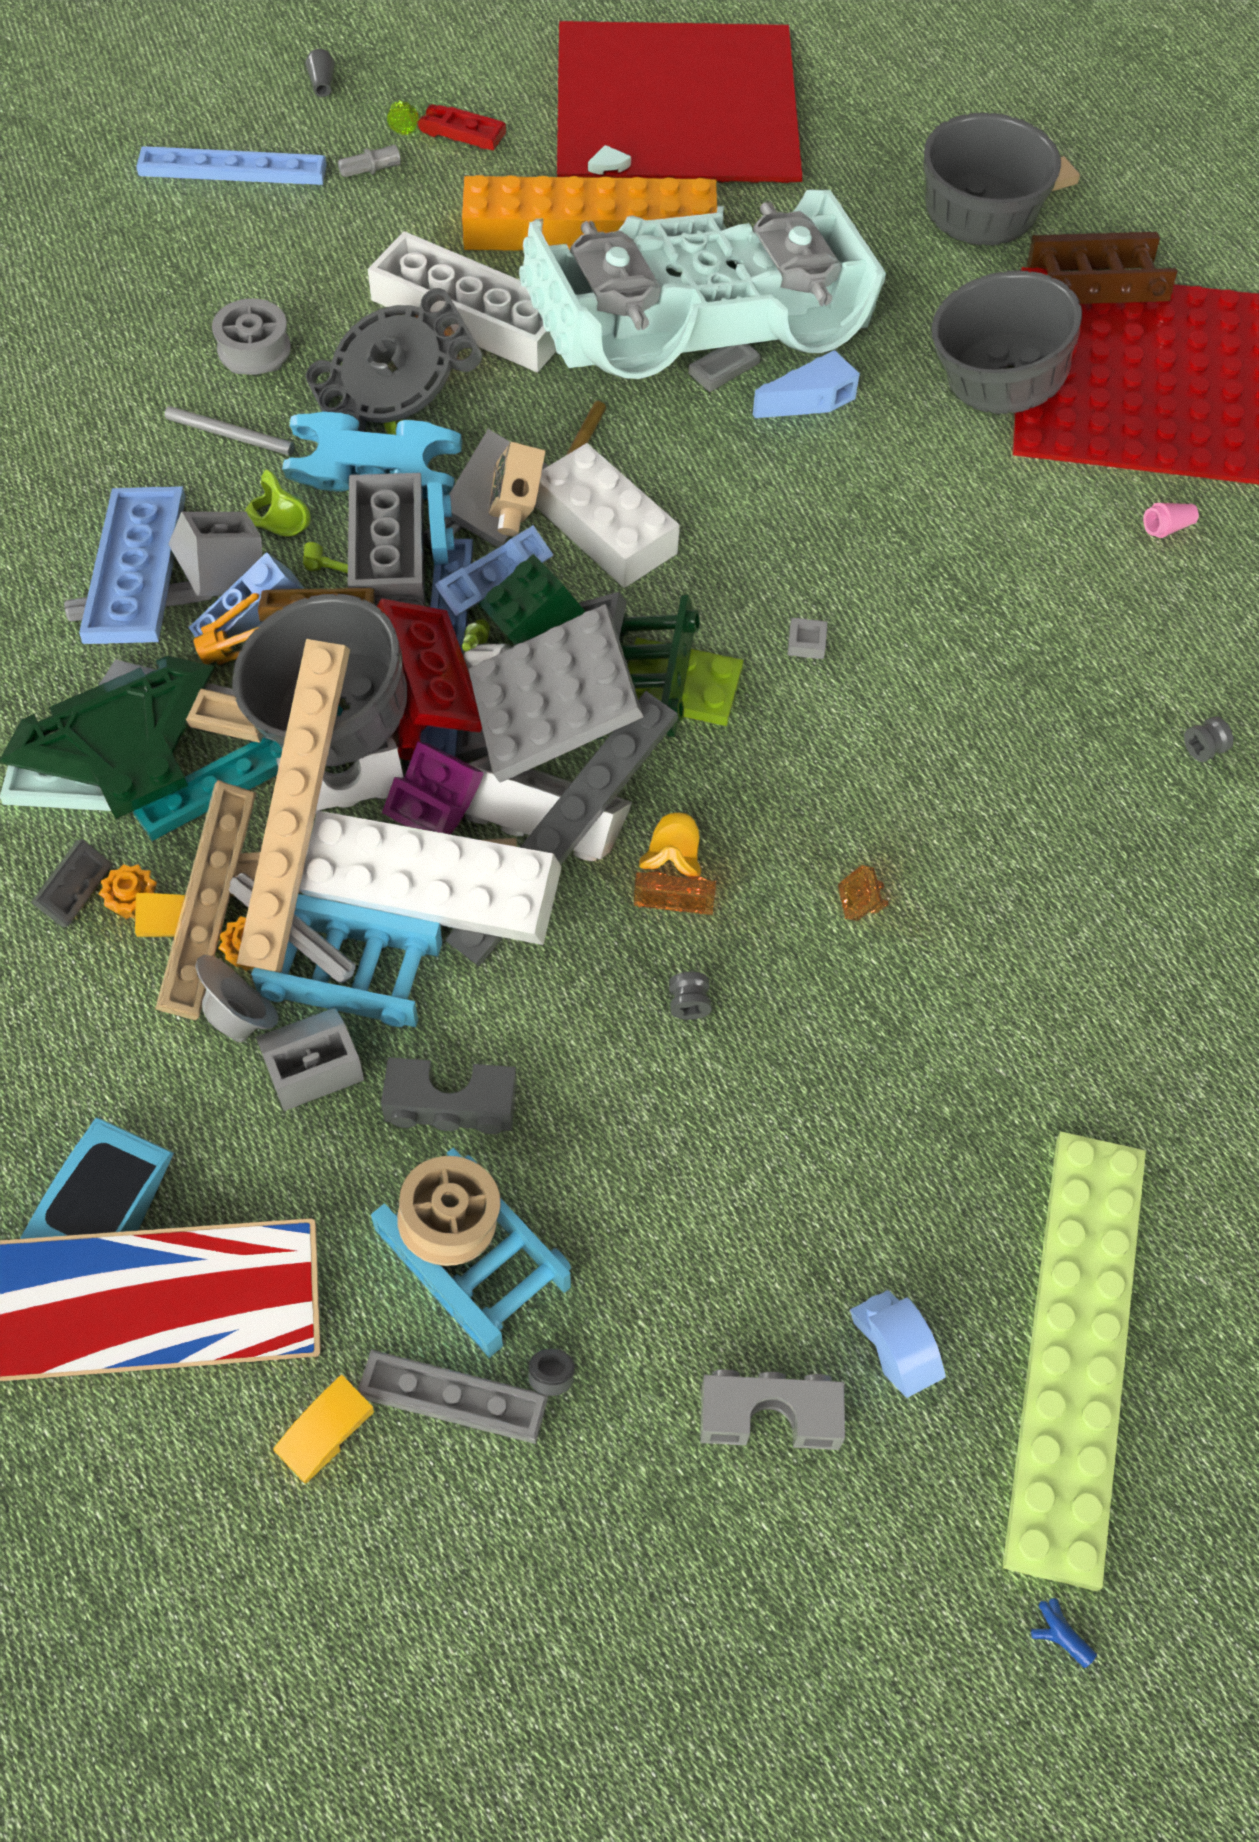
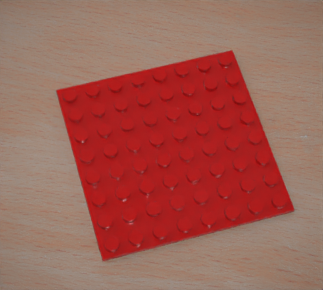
[557,21,802,183]
[1012,267,1259,485]

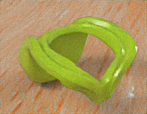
[244,469,311,537]

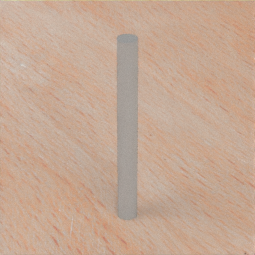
[165,406,295,456]

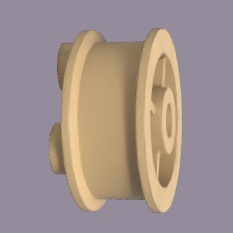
[397,1156,500,1266]

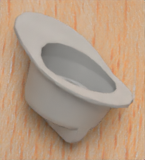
[196,955,278,1042]

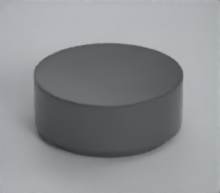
[528,1349,575,1396]

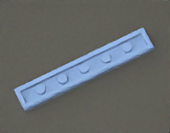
[136,146,327,185]

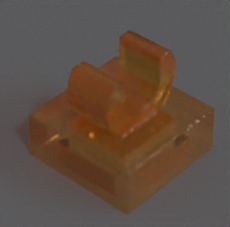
[838,865,889,921]

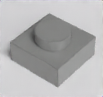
[787,618,828,659]

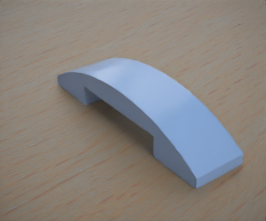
[435,525,553,616]

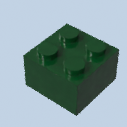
[479,554,586,646]

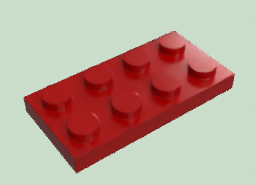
[377,598,482,733]

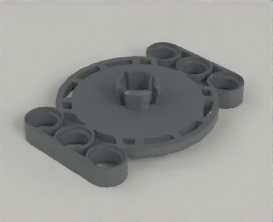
[306,288,482,432]

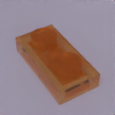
[634,871,717,915]

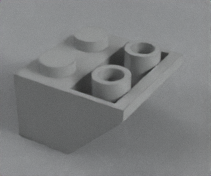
[169,512,262,596]
[256,1008,364,1111]

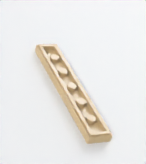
[155,780,256,1021]

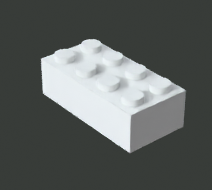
[535,443,680,588]

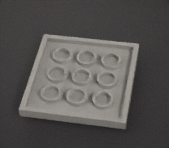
[469,604,644,783]

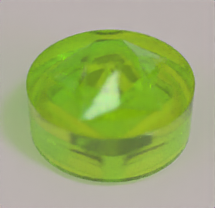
[387,101,419,135]

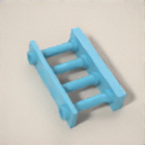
[251,894,442,1027]
[371,1148,571,1358]

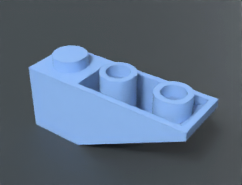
[752,350,860,418]
[188,552,305,638]

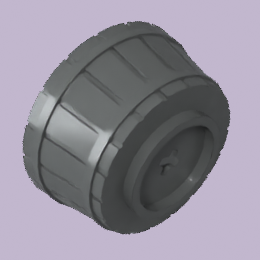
[923,113,1061,245]
[931,271,1082,414]
[232,594,407,766]

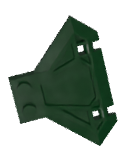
[0,656,215,819]

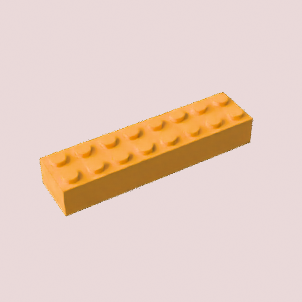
[462,175,717,251]

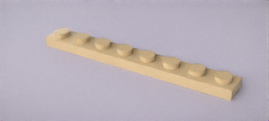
[237,639,350,972]

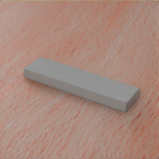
[358,1350,548,1444]

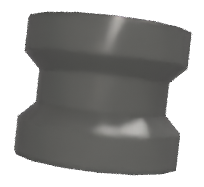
[1184,716,1234,762]
[669,972,711,1020]

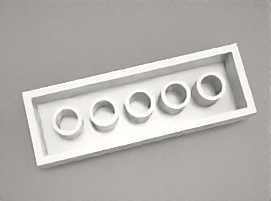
[368,231,556,373]
[299,810,562,945]

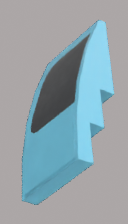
[20,1117,174,1239]

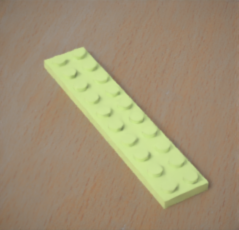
[1002,1132,1146,1592]

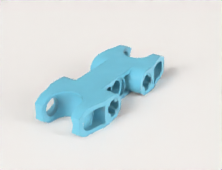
[282,411,463,500]

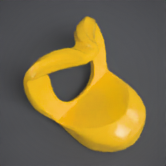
[639,812,701,877]

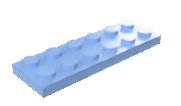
[79,486,185,644]

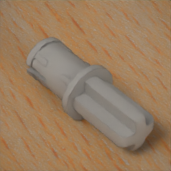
[338,144,401,177]

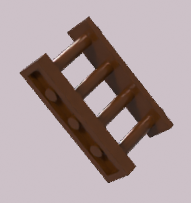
[1027,232,1177,304]

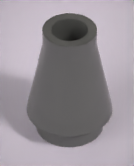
[305,49,335,97]

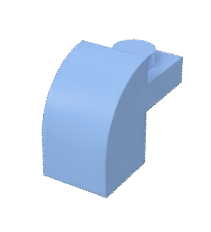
[850,1290,946,1398]

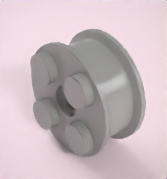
[212,298,291,375]

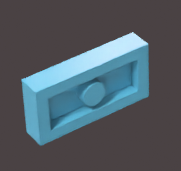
[427,481,455,565]

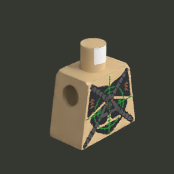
[489,442,546,536]

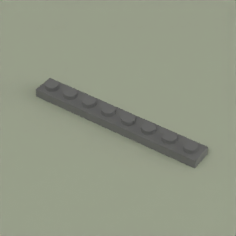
[445,691,679,967]

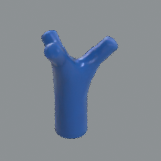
[1031,1598,1097,1668]

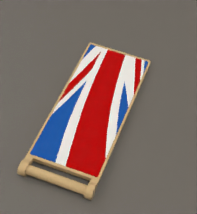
[0,1218,321,1381]

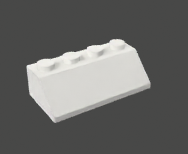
[465,755,632,861]

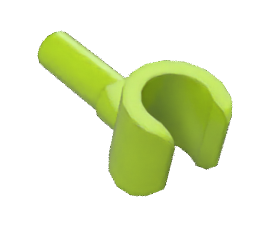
[303,542,348,574]

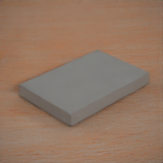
[447,429,548,548]

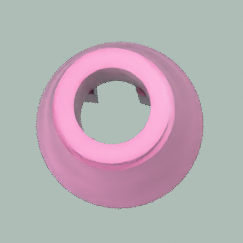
[1143,503,1199,538]

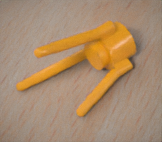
[193,593,259,665]

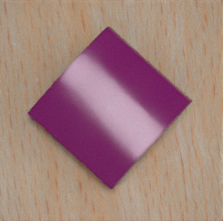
[382,741,484,835]

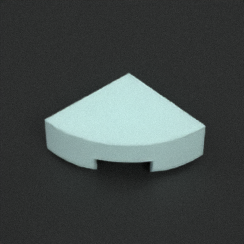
[588,145,631,174]

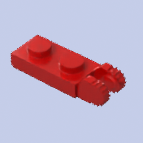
[417,104,506,151]

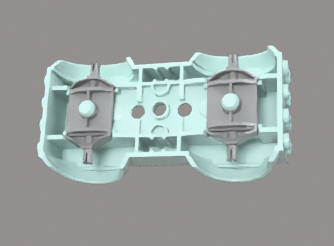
[519,189,886,379]

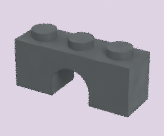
[381,1057,517,1134]

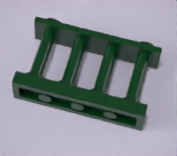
[597,595,700,739]

